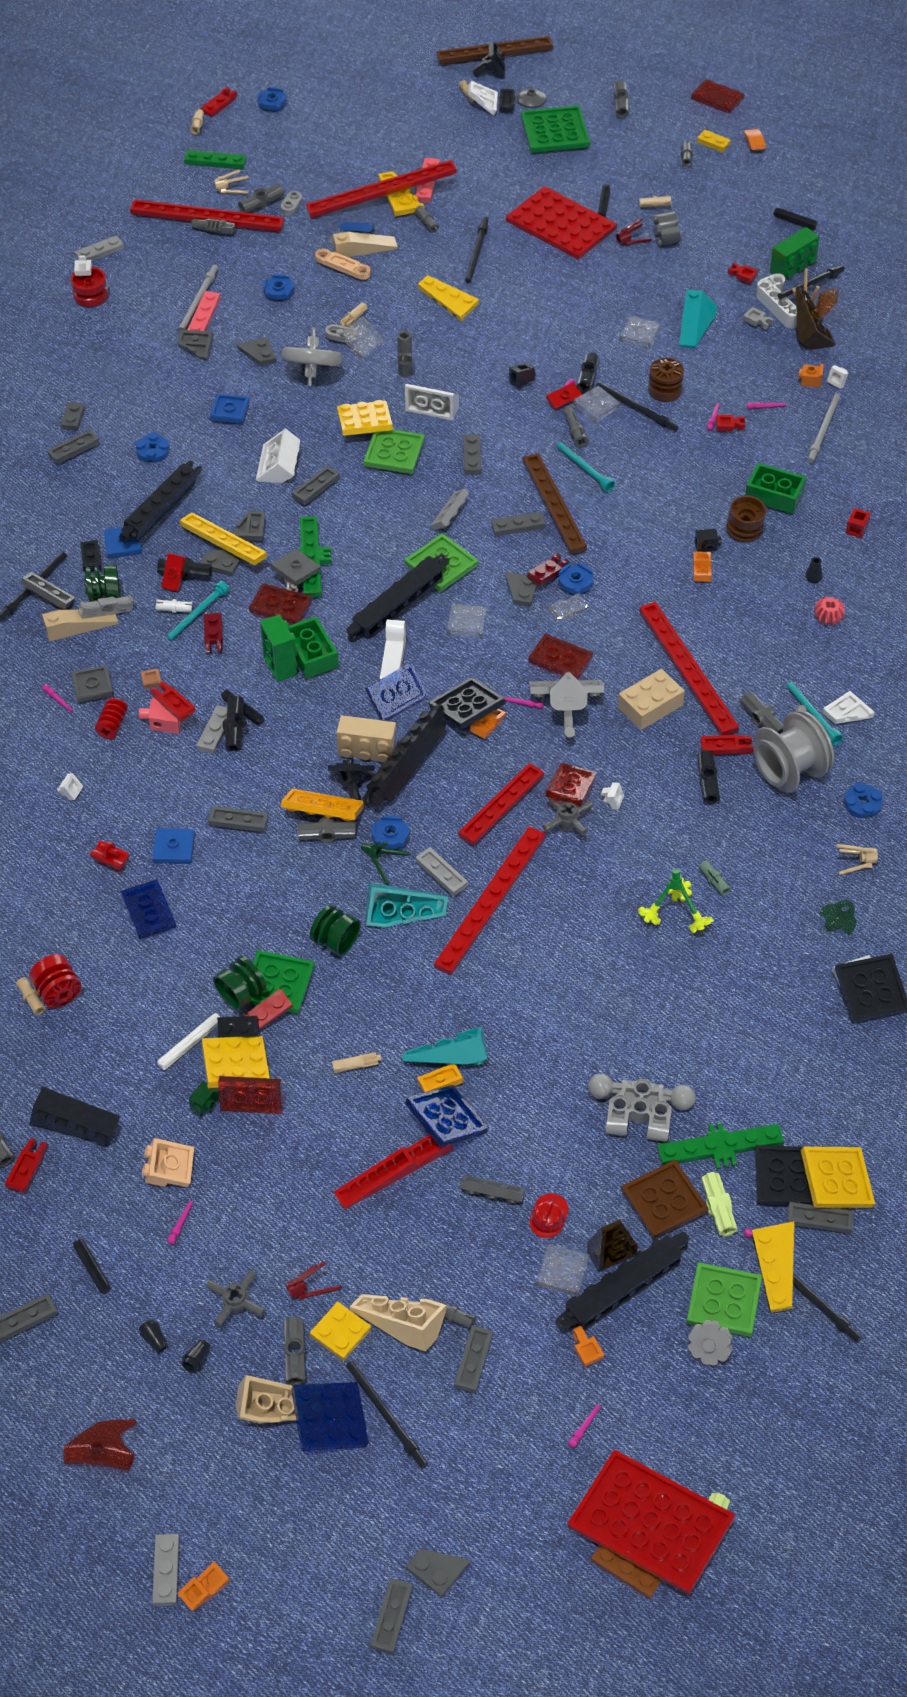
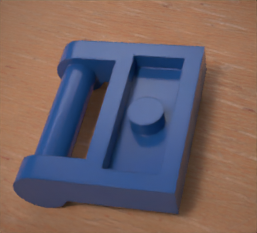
[340,221,374,234]

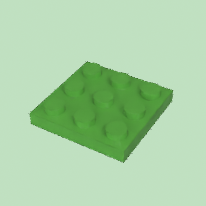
[364,429,425,474]
[404,533,479,592]
[687,1262,762,1337]

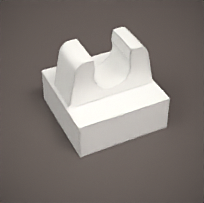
[74,256,92,276]
[827,366,848,389]
[57,773,83,800]
[601,783,624,810]

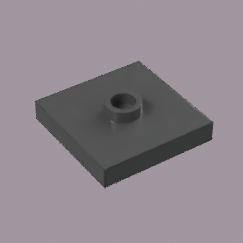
[271,549,321,586]
[71,665,114,703]

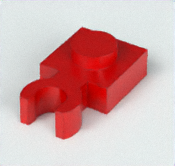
[728,263,758,284]
[716,414,746,431]

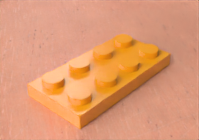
[281,789,364,821]

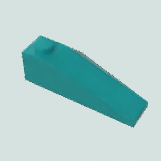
[679,289,717,348]
[366,883,448,928]
[402,1026,488,1065]

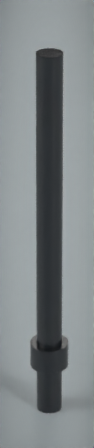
[465,217,489,283]
[778,265,845,300]
[596,382,679,431]
[0,551,67,622]
[793,1274,863,1343]
[346,1361,428,1469]

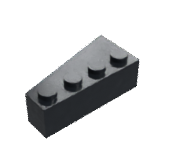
[29,1086,120,1146]

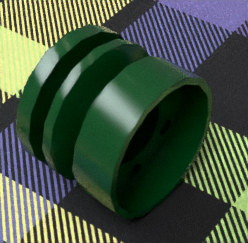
[84,564,120,602]
[310,905,361,956]
[213,956,267,1010]

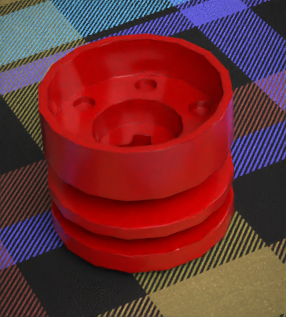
[29,954,82,1008]

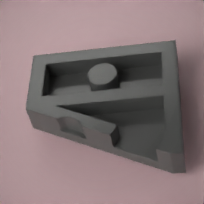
[178,330,213,361]
[237,337,276,366]
[230,511,266,541]
[200,550,242,577]
[505,572,538,607]
[406,1549,470,1598]

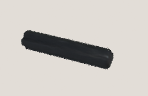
[598,184,611,217]
[773,207,818,230]
[221,690,264,725]
[73,1239,111,1294]

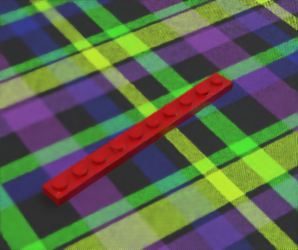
[306,159,457,218]
[130,199,284,232]
[639,601,739,735]
[434,826,546,975]

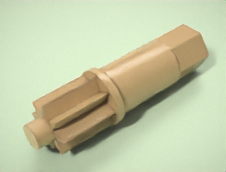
[340,303,368,327]
[332,1052,382,1073]

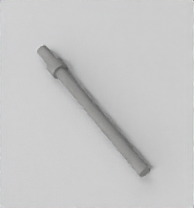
[178,265,218,331]
[807,394,840,463]

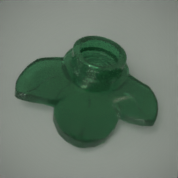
[820,900,857,935]

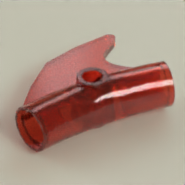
[63,1419,137,1472]

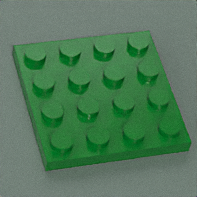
[521,105,590,153]

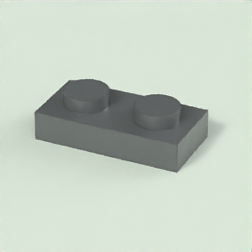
[61,402,85,431]

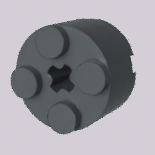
[652,211,681,247]

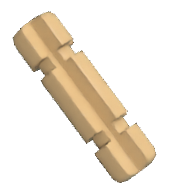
[459,80,475,102]

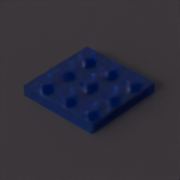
[405,1085,489,1147]
[291,1382,369,1452]

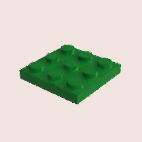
[248,950,315,1014]

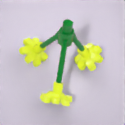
[638,869,714,933]

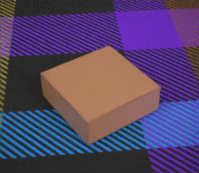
[140,669,161,689]

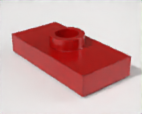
[546,382,583,411]
[161,553,186,592]

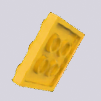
[337,400,393,436]
[202,1036,270,1088]
[801,1147,875,1208]

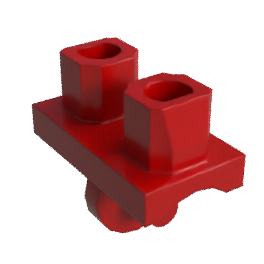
[90,840,130,872]

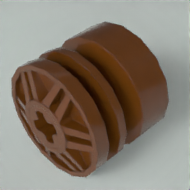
[648,357,684,402]
[726,496,766,542]

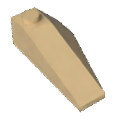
[330,232,398,257]
[41,609,119,642]
[350,1294,447,1351]
[236,1375,331,1424]

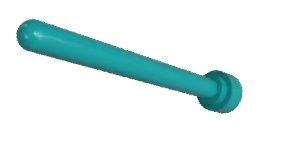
[557,442,615,492]
[167,581,230,640]
[787,682,844,746]

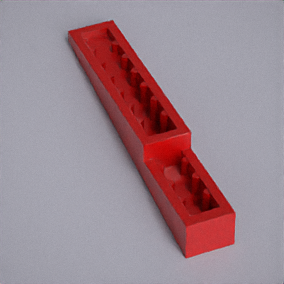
[333,1128,454,1210]

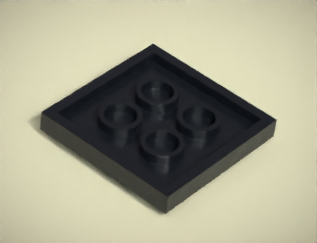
[429,677,506,729]
[834,954,907,1023]
[755,1145,813,1206]

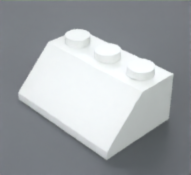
[405,384,459,420]
[256,429,300,483]

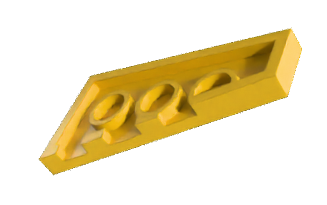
[378,171,425,216]
[418,275,479,322]
[752,1221,795,1313]

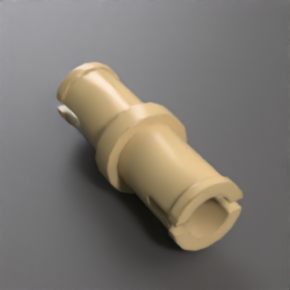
[190,109,204,134]
[639,196,671,209]
[16,977,46,1015]

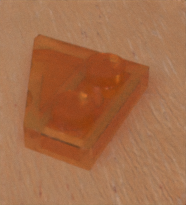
[816,288,839,318]

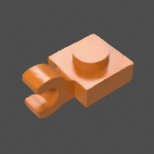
[572,1326,604,1368]

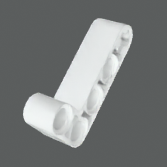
[756,274,797,329]
[380,620,406,690]

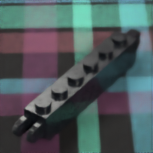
[120,460,203,544]
[346,553,449,642]
[363,705,446,806]
[555,1232,689,1333]

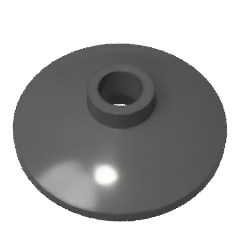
[517,88,546,108]

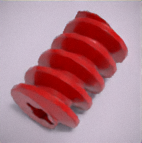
[95,698,128,740]

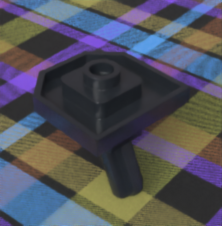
[473,42,505,79]
[328,760,375,800]

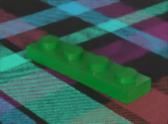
[184,150,246,170]

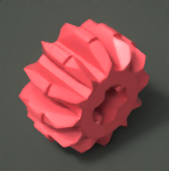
[814,596,845,625]

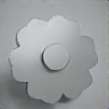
[688,1320,733,1366]

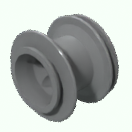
[754,710,834,793]

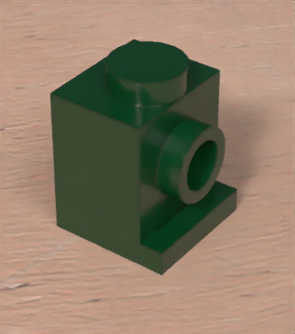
[188,1081,221,1116]

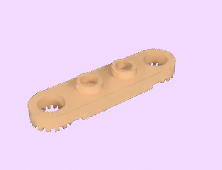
[315,248,371,280]

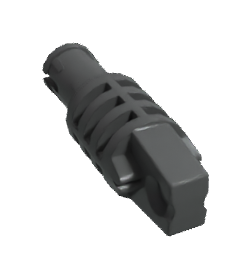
[192,218,235,234]

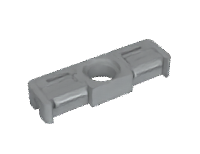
[78,594,134,619]

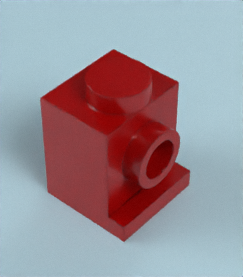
[845,508,871,539]

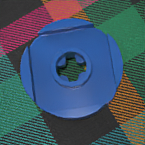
[257,87,287,112]
[262,274,295,301]
[135,432,169,463]
[558,563,594,596]
[844,782,883,819]
[371,815,409,849]

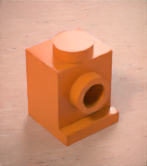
[799,364,824,388]

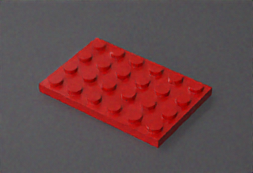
[506,186,617,260]
[567,1449,735,1595]

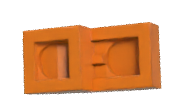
[744,129,766,150]
[693,551,712,582]
[469,708,506,739]
[177,1562,231,1611]

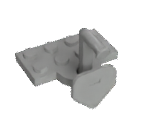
[529,672,604,738]

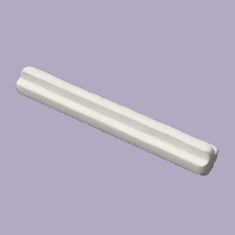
[157,1013,220,1070]

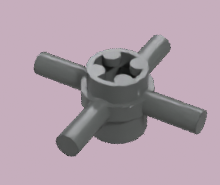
[542,796,593,835]
[206,1270,265,1327]

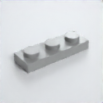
[75,235,124,262]
[430,488,469,531]
[196,705,227,754]
[416,847,468,897]
[152,1534,180,1606]

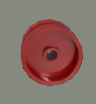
[71,266,108,307]

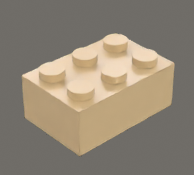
[618,669,685,730]
[337,715,397,763]

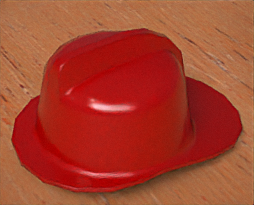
[530,1193,568,1239]

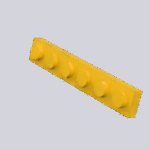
[180,512,267,566]

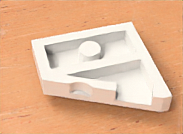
[468,81,498,115]
[823,691,875,724]

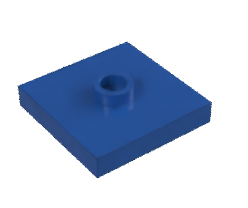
[210,393,250,424]
[103,527,142,558]
[152,828,195,864]

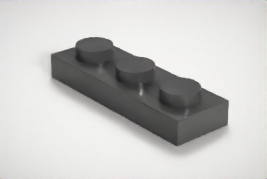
[47,429,100,465]
[463,434,481,475]
[292,466,340,506]
[491,512,545,537]
[21,572,75,610]
[208,806,268,832]
[459,1175,526,1203]
[787,1202,853,1234]
[0,1293,58,1342]
[454,1325,493,1394]
[370,1578,413,1655]

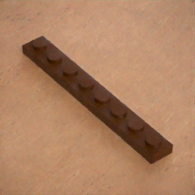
[436,36,553,65]
[523,453,587,555]

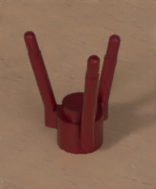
[615,218,652,246]
[285,1261,342,1301]

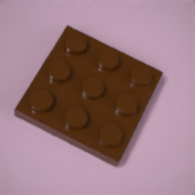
[621,1160,709,1240]

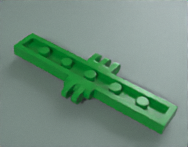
[297,516,332,598]
[657,1122,784,1169]

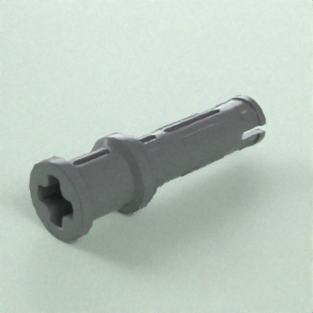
[563,406,589,448]

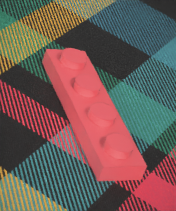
[415,158,440,203]
[188,291,221,331]

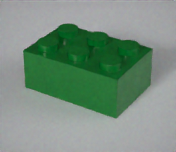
[770,227,820,280]
[745,463,807,514]
[260,614,298,682]
[289,616,339,679]

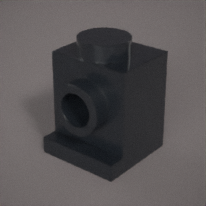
[509,363,536,388]
[694,528,721,552]

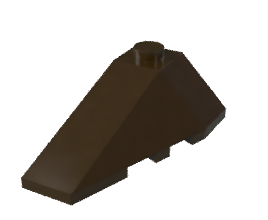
[796,286,836,350]
[587,1220,638,1272]

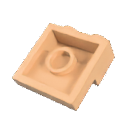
[142,1138,194,1188]

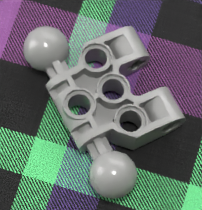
[588,1073,696,1142]

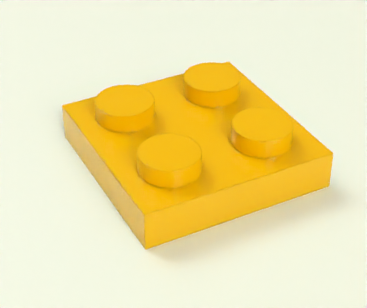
[310,1301,372,1362]

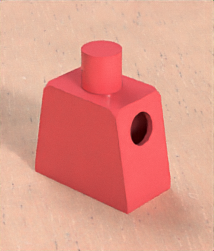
[139,698,181,734]

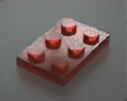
[691,79,745,114]
[249,583,312,624]
[528,633,593,680]
[545,762,597,806]
[218,1076,283,1114]

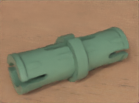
[699,860,731,896]

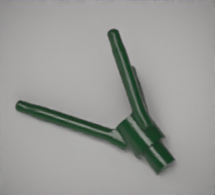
[361,841,410,885]

